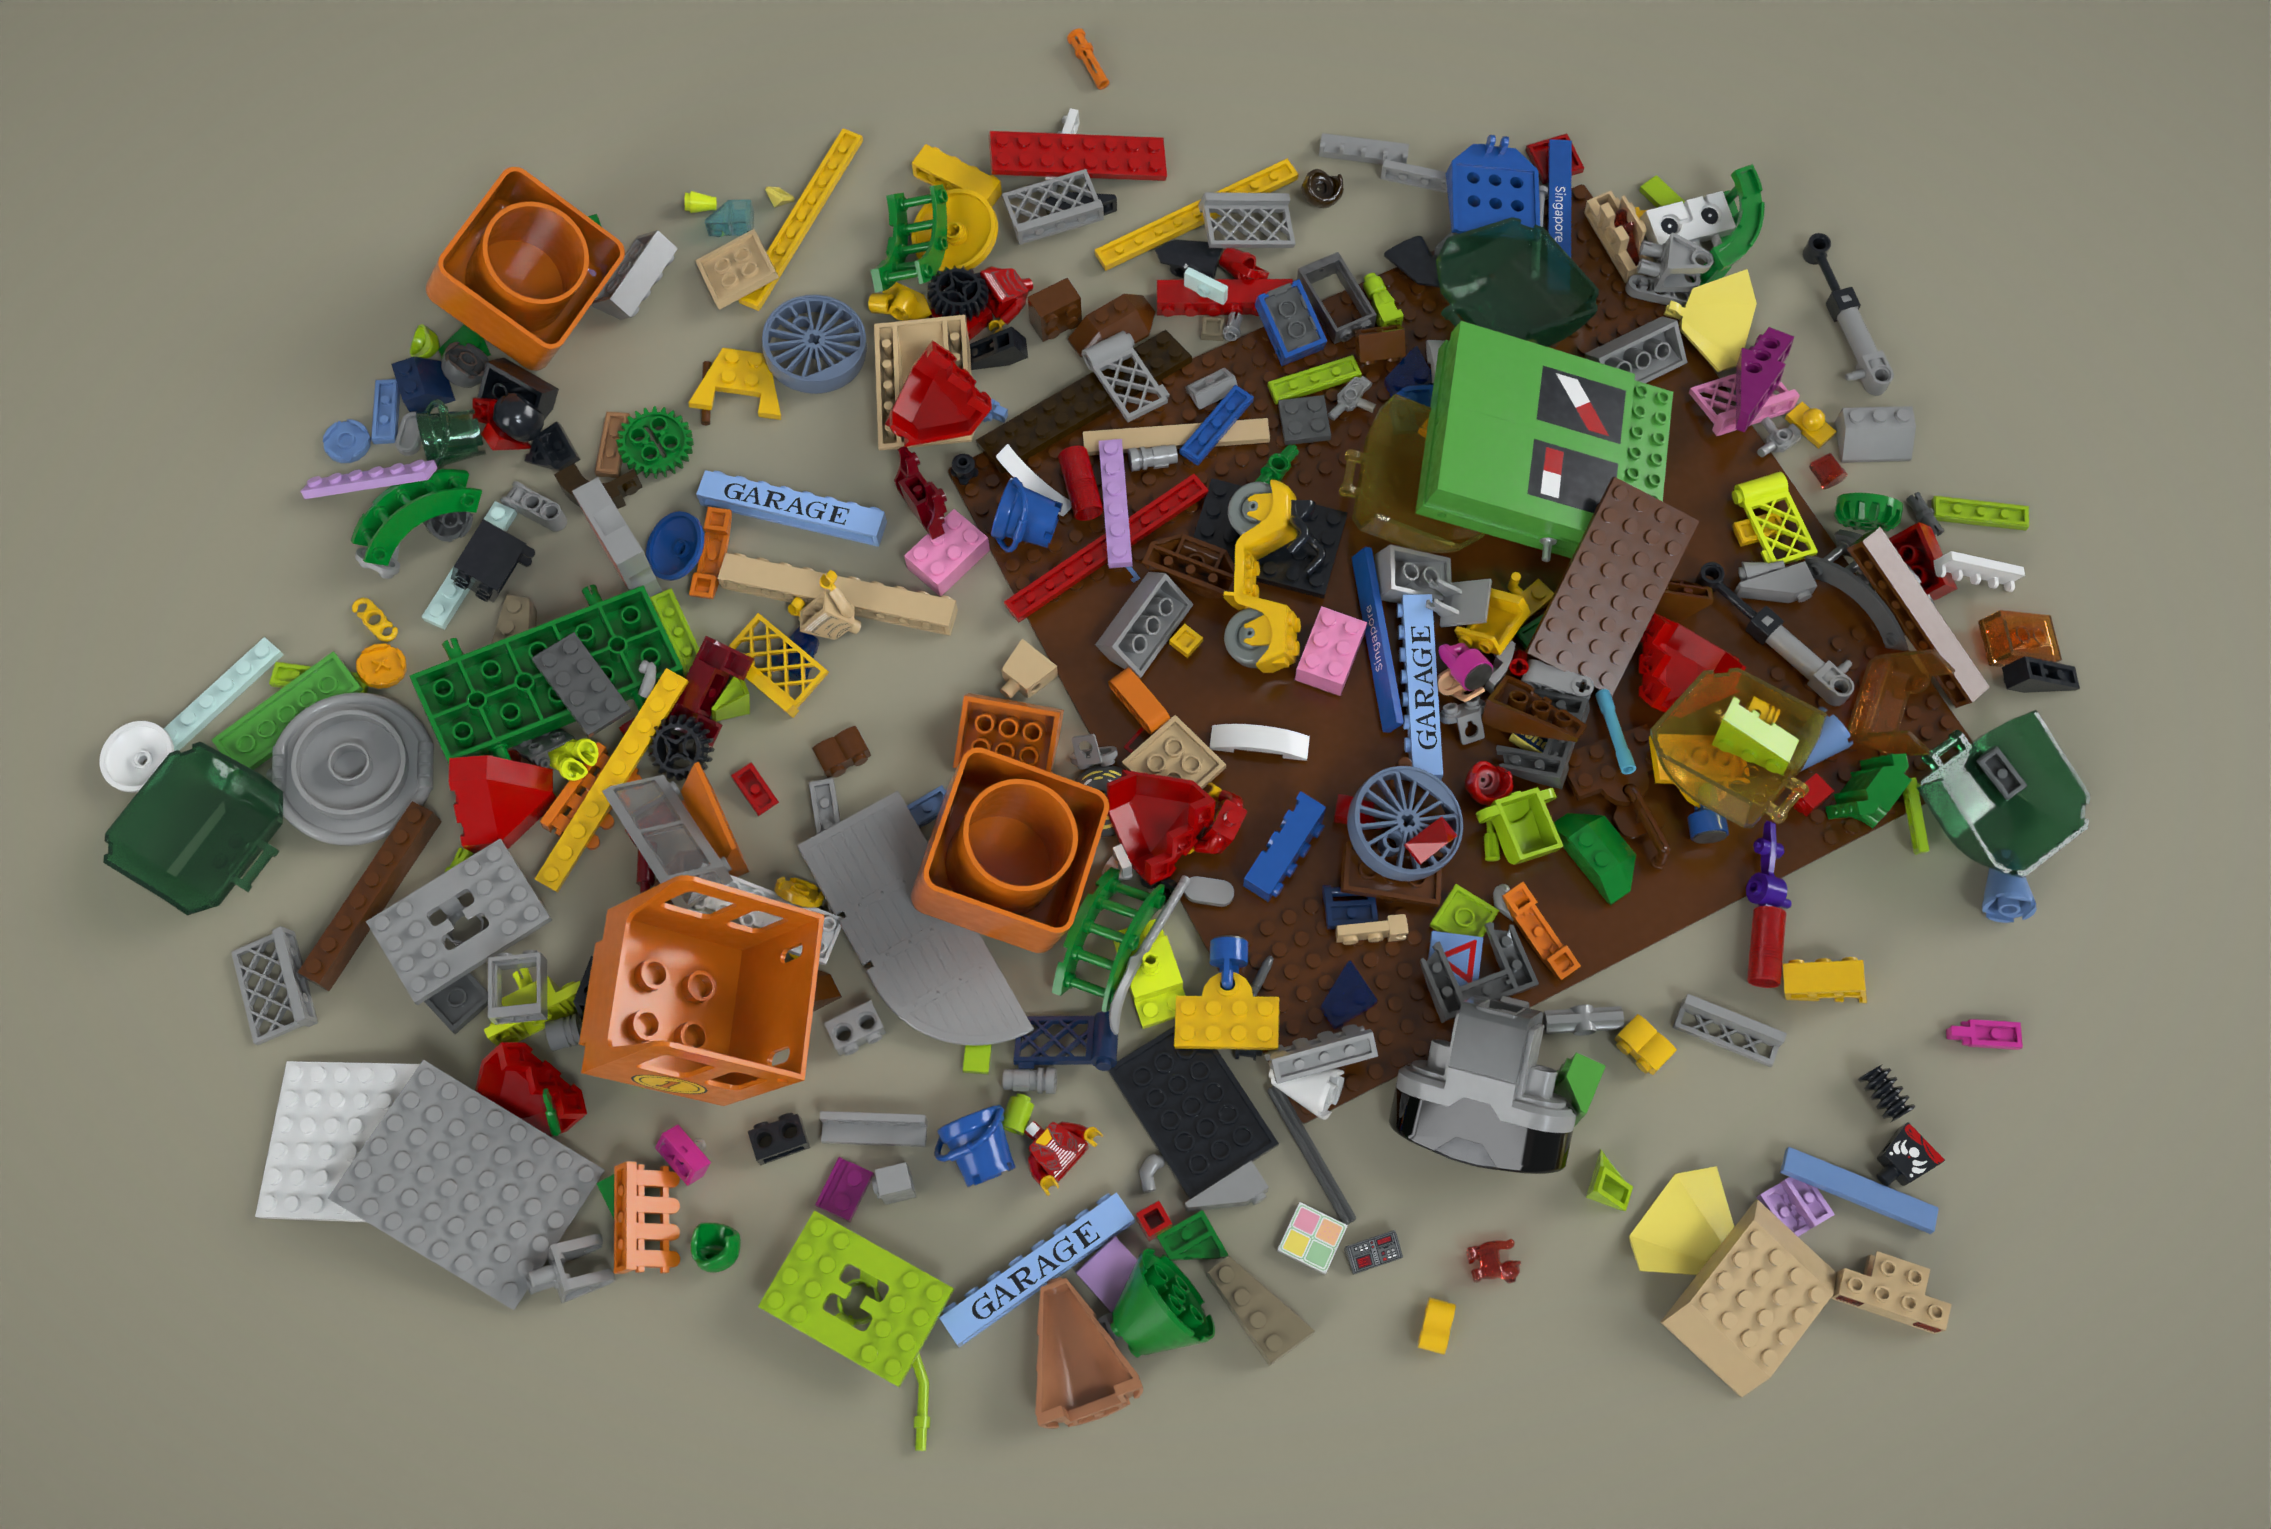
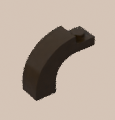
[554,463,643,509]

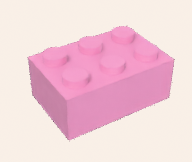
[904,509,990,596]
[1295,606,1367,696]

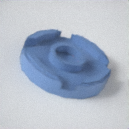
[323,419,371,463]

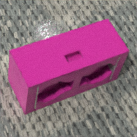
[655,1125,711,1186]

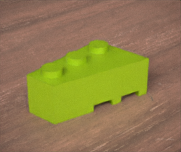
[1712,697,1799,776]

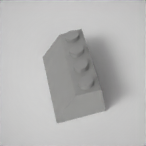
[591,230,678,320]
[1585,316,1688,383]
[1095,572,1193,678]

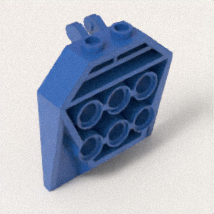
[1446,135,1541,242]

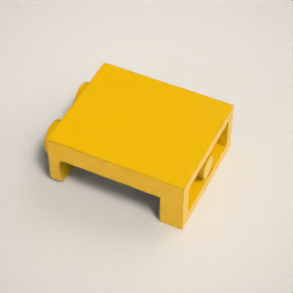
[1454,588,1531,655]

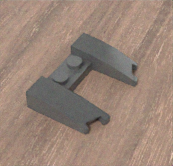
[1496,689,1590,789]
[1419,922,1539,1023]

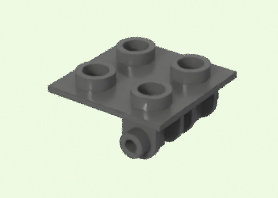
[512,728,575,768]

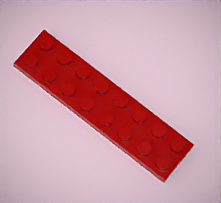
[989,131,1167,181]

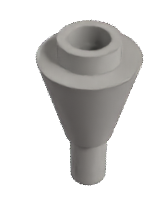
[1738,560,1785,582]

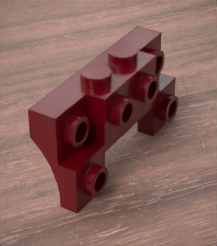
[894,446,947,540]
[666,636,754,747]

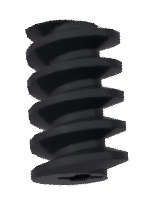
[1858,1064,1916,1123]

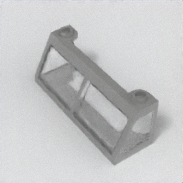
[602,775,733,909]

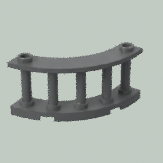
[1805,529,1936,651]

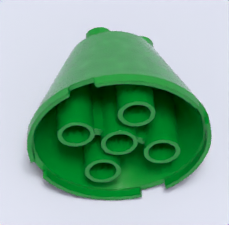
[1110,1248,1215,1358]

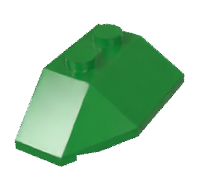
[1554,813,1636,906]

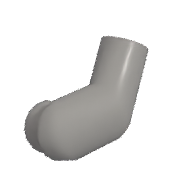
[638,660,656,698]
[1493,884,1514,921]
[1139,1154,1165,1193]

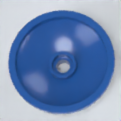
[646,511,704,581]

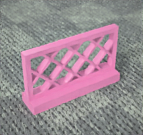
[1689,373,1800,436]

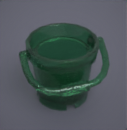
[416,399,486,472]

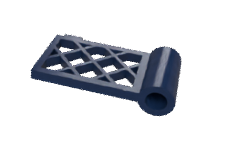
[1013,1011,1119,1071]

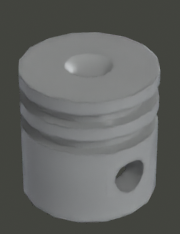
[545,1014,582,1051]

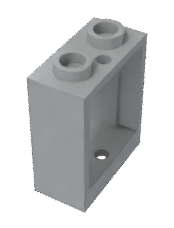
[488,950,548,1025]

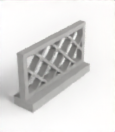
[1002,169,1104,245]
[1198,192,1295,248]
[231,926,318,1045]

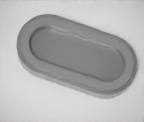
[395,412,427,456]
[1184,876,1234,907]

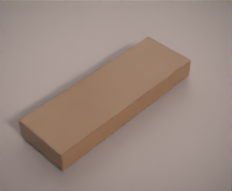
[595,412,631,478]

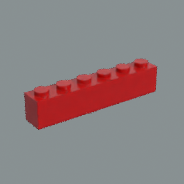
[1157,279,1293,317]

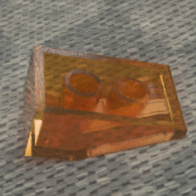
[1978,610,2062,667]

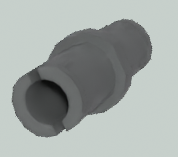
[1906,492,1945,537]

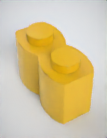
[1614,1014,1677,1075]

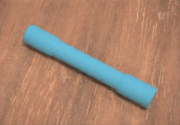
[1595,689,1636,774]

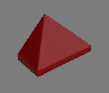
[1404,816,1458,865]

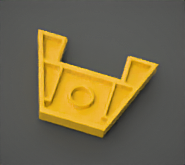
[688,348,781,420]

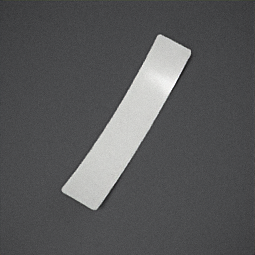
[996,444,1072,516]

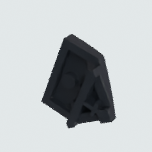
[524,421,581,471]

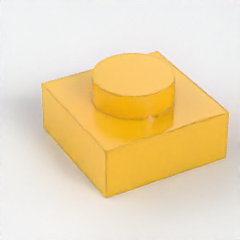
[1169,624,1203,658]

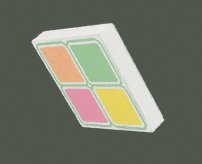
[1277,1202,1348,1275]

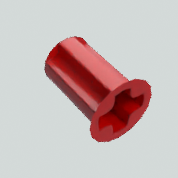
[1509,650,1529,676]

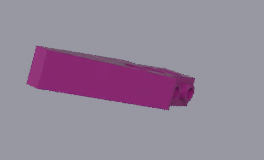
[1736,327,1795,432]

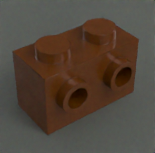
[1355,324,1406,365]

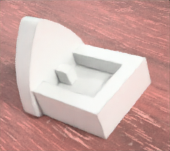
[1102,844,1133,881]

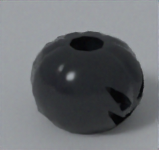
[492,393,544,442]

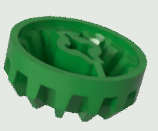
[1834,493,1903,532]

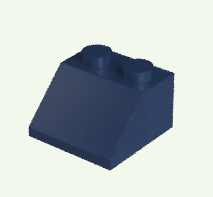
[391,357,456,413]

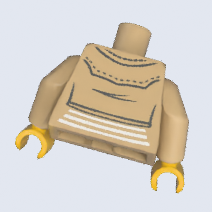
[788,570,861,640]

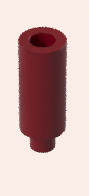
[636,843,656,893]

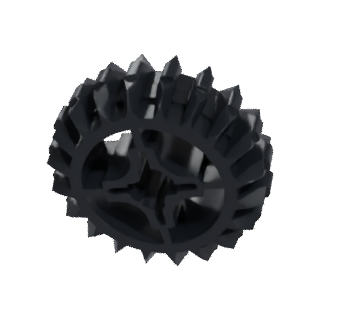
[927,265,989,322]
[648,714,715,781]

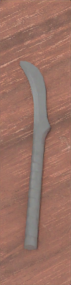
[1109,875,1191,1035]

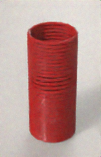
[1058,445,1104,521]
[1747,906,1787,988]

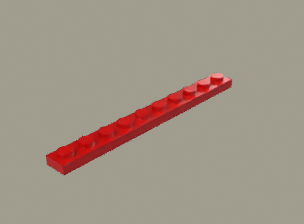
[1004,473,1209,623]

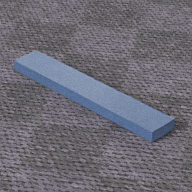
[1780,1147,1939,1234]

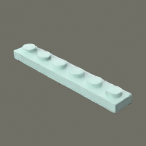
[422,501,517,630]
[164,637,284,755]

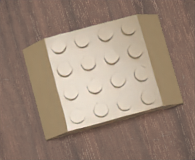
[874,315,974,451]
[1660,1200,1837,1397]

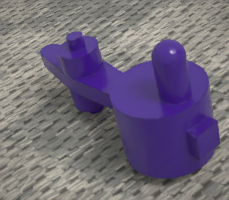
[1746,821,1792,909]

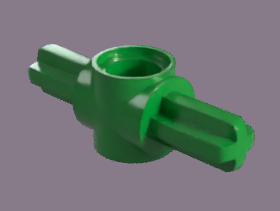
[1255,444,1299,484]

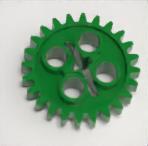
[616,406,694,479]

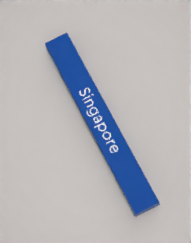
[1547,139,1572,296]
[1351,547,1404,733]

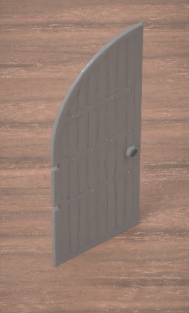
[797,791,1034,1046]

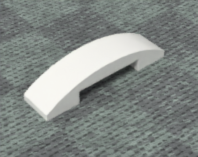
[1210,724,1309,761]

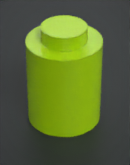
[1002,1093,1034,1135]

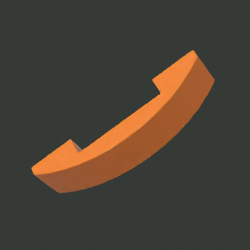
[689,507,732,599]
[1502,881,1581,981]

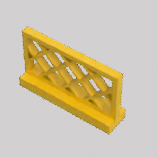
[729,613,829,718]

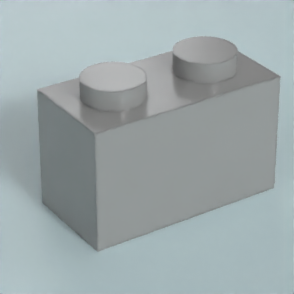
[872,1162,916,1205]

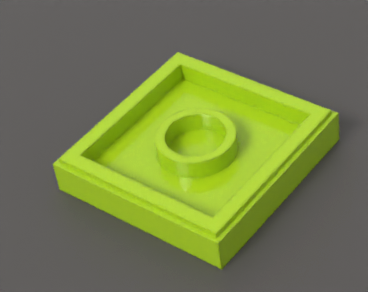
[1429,884,1499,937]

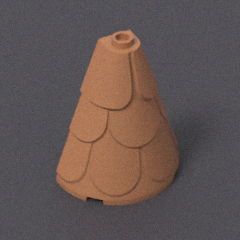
[1035,1277,1143,1429]

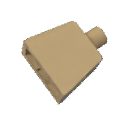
[1000,639,1058,700]

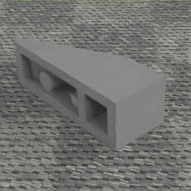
[1734,561,1817,603]
[1184,1160,1269,1212]

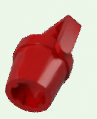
[1219,248,1269,279]

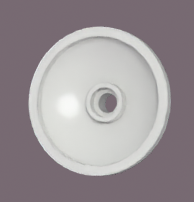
[100,721,174,792]

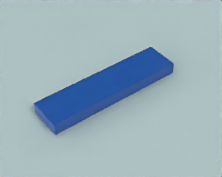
[1179,385,1254,466]

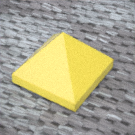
[765,186,795,208]

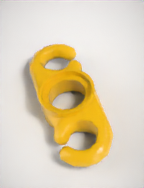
[352,598,398,642]

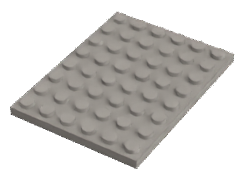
[328,1060,605,1310]

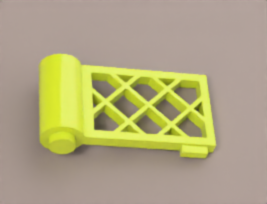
[1732,471,1818,564]

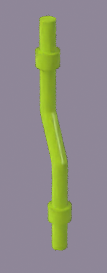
[912,1353,930,1451]

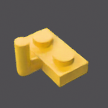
[1508,572,1554,626]

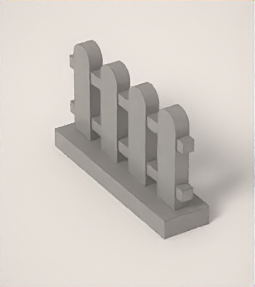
[1264,1024,1378,1084]

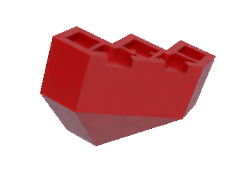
[885,340,992,447]
[1639,613,1746,717]
[448,755,557,853]
[1105,770,1216,885]
[475,1042,587,1137]

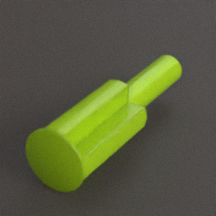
[1484,821,1500,862]

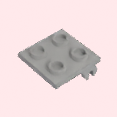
[1426,578,1492,627]

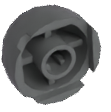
[441,342,489,388]
[423,512,473,542]

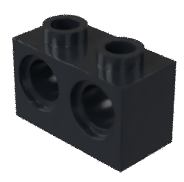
[748,1113,810,1165]

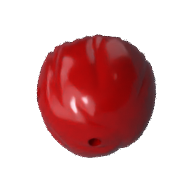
[1464,761,1514,806]

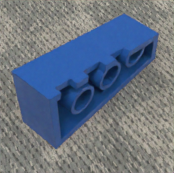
[1243,791,1326,902]

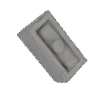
[1185,368,1238,409]

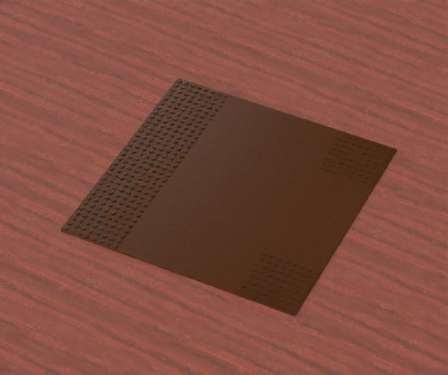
[948,184,1985,1124]

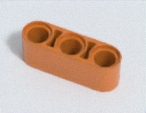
[1108,667,1170,734]

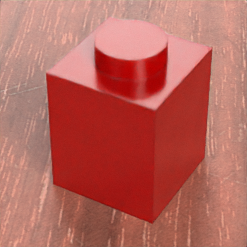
[1789,773,1834,817]
[1136,1201,1172,1242]

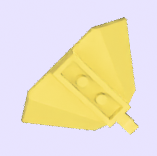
[1664,269,1757,372]
[1629,1166,1734,1275]

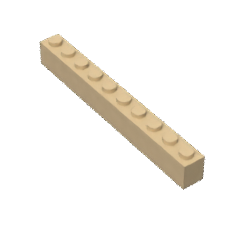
[718,553,958,636]

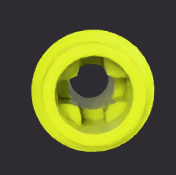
[685,191,717,213]

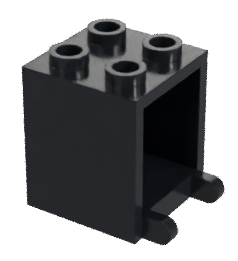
[451,519,535,603]

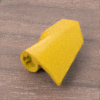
[868,282,932,321]

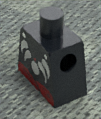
[1876,1122,1945,1187]

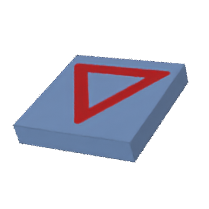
[1428,931,1483,986]

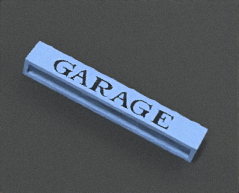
[696,470,887,547]
[1397,594,1443,780]
[939,1192,1135,1348]

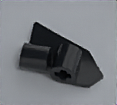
[1384,236,1448,288]
[1155,240,1223,279]

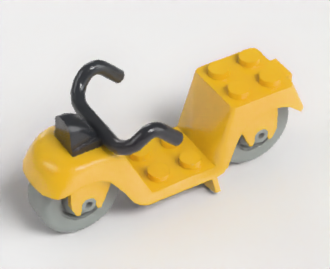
[1223,479,1326,673]

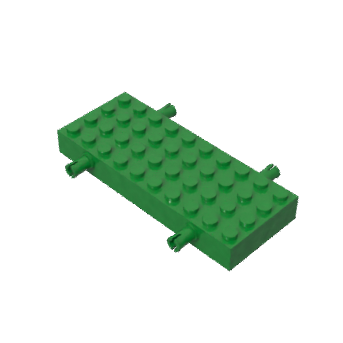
[409,585,684,765]

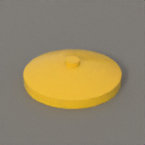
[911,189,998,272]

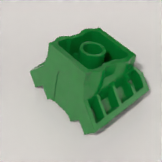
[1825,753,1912,829]

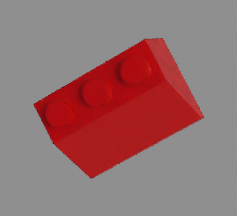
[1888,522,1958,601]

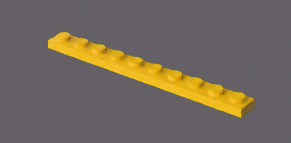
[739,128,863,311]
[1094,158,1299,271]
[535,668,689,893]

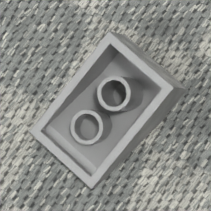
[1375,545,1451,603]

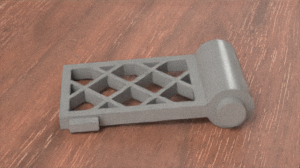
[1082,331,1170,422]

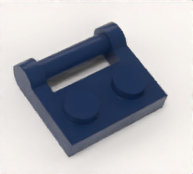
[1322,885,1378,929]

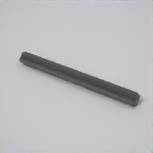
[1268,1086,1356,1225]

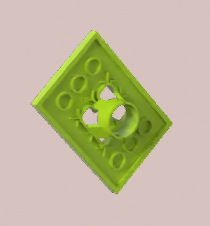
[758,1210,954,1388]

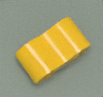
[1417,1297,1456,1355]

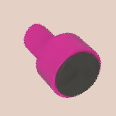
[1438,643,1493,691]

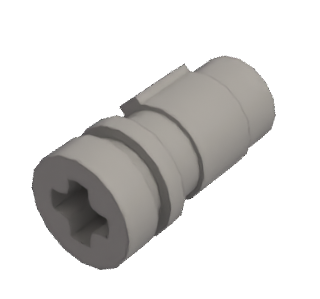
[1128,445,1178,472]
[1003,1067,1057,1094]

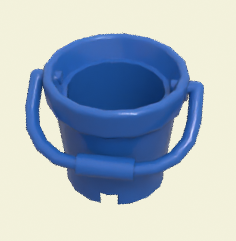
[991,477,1063,552]
[934,1105,1016,1188]

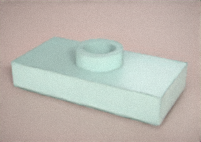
[1184,267,1228,305]

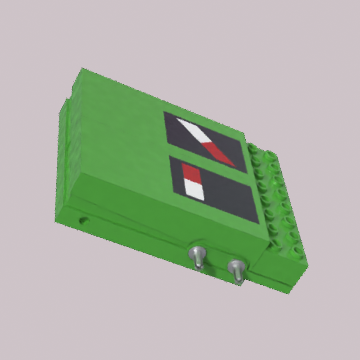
[1415,321,1673,562]

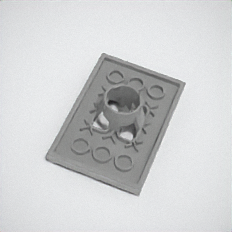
[366,839,552,1005]

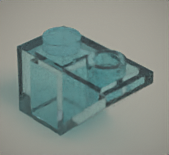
[705,200,754,237]

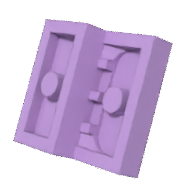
[1756,1177,1835,1236]
[1075,1236,1137,1313]

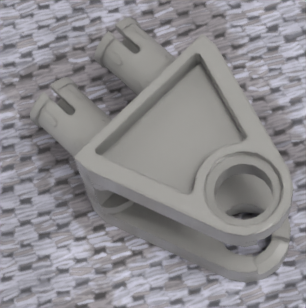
[1637,233,1714,292]
[526,1234,616,1304]

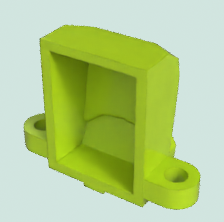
[1476,787,1563,865]

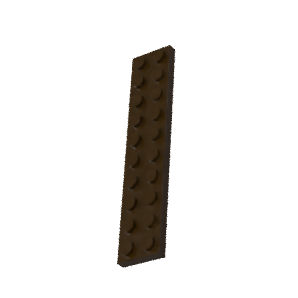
[976,329,1192,474]

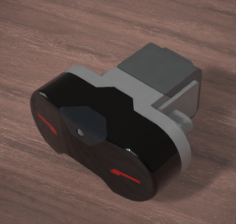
[1389,995,1577,1174]

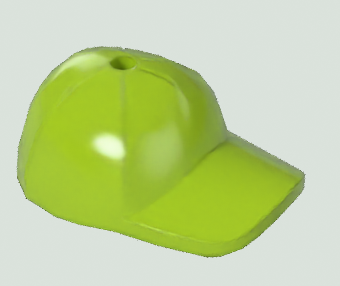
[410,324,440,359]

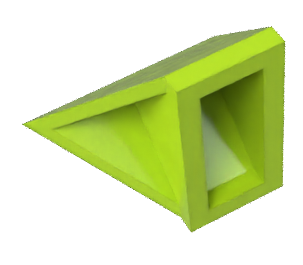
[711,677,750,721]
[1586,1149,1633,1211]

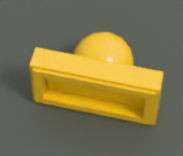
[1785,401,1837,449]

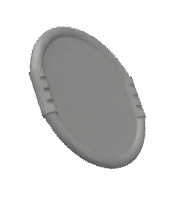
[271,693,434,846]

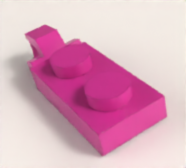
[1946,1019,2023,1050]

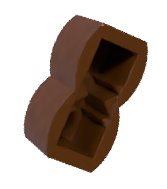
[812,726,871,778]

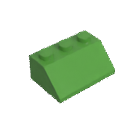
[1553,1052,1606,1127]

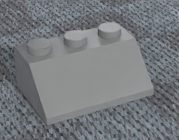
[1835,406,1916,463]

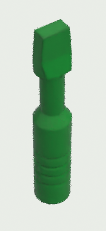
[543,1089,561,1136]

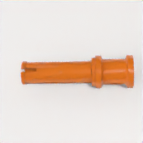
[1067,28,1110,90]

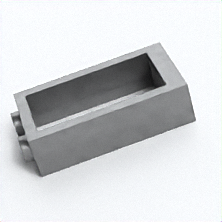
[1297,252,1377,344]

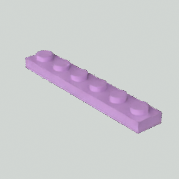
[1099,439,1133,568]
[301,460,437,499]

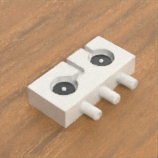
[1640,191,1736,247]

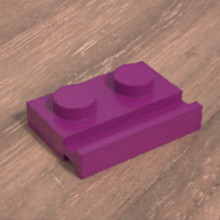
[815,1157,874,1222]

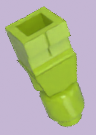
[1363,273,1404,327]

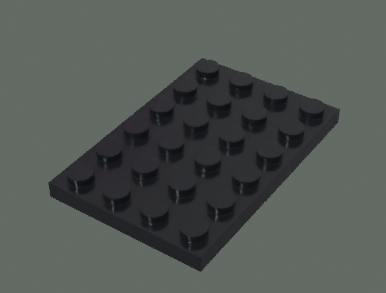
[1194,478,1348,599]
[1108,1026,1279,1200]

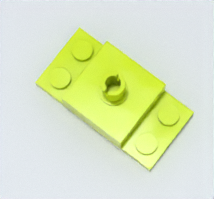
[1112,919,1186,1029]
[484,968,581,1046]

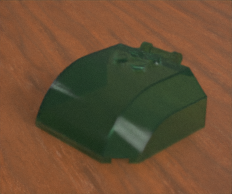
[1436,217,1599,347]
[1916,710,2090,878]
[103,741,283,915]

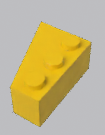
[1783,957,1867,1003]

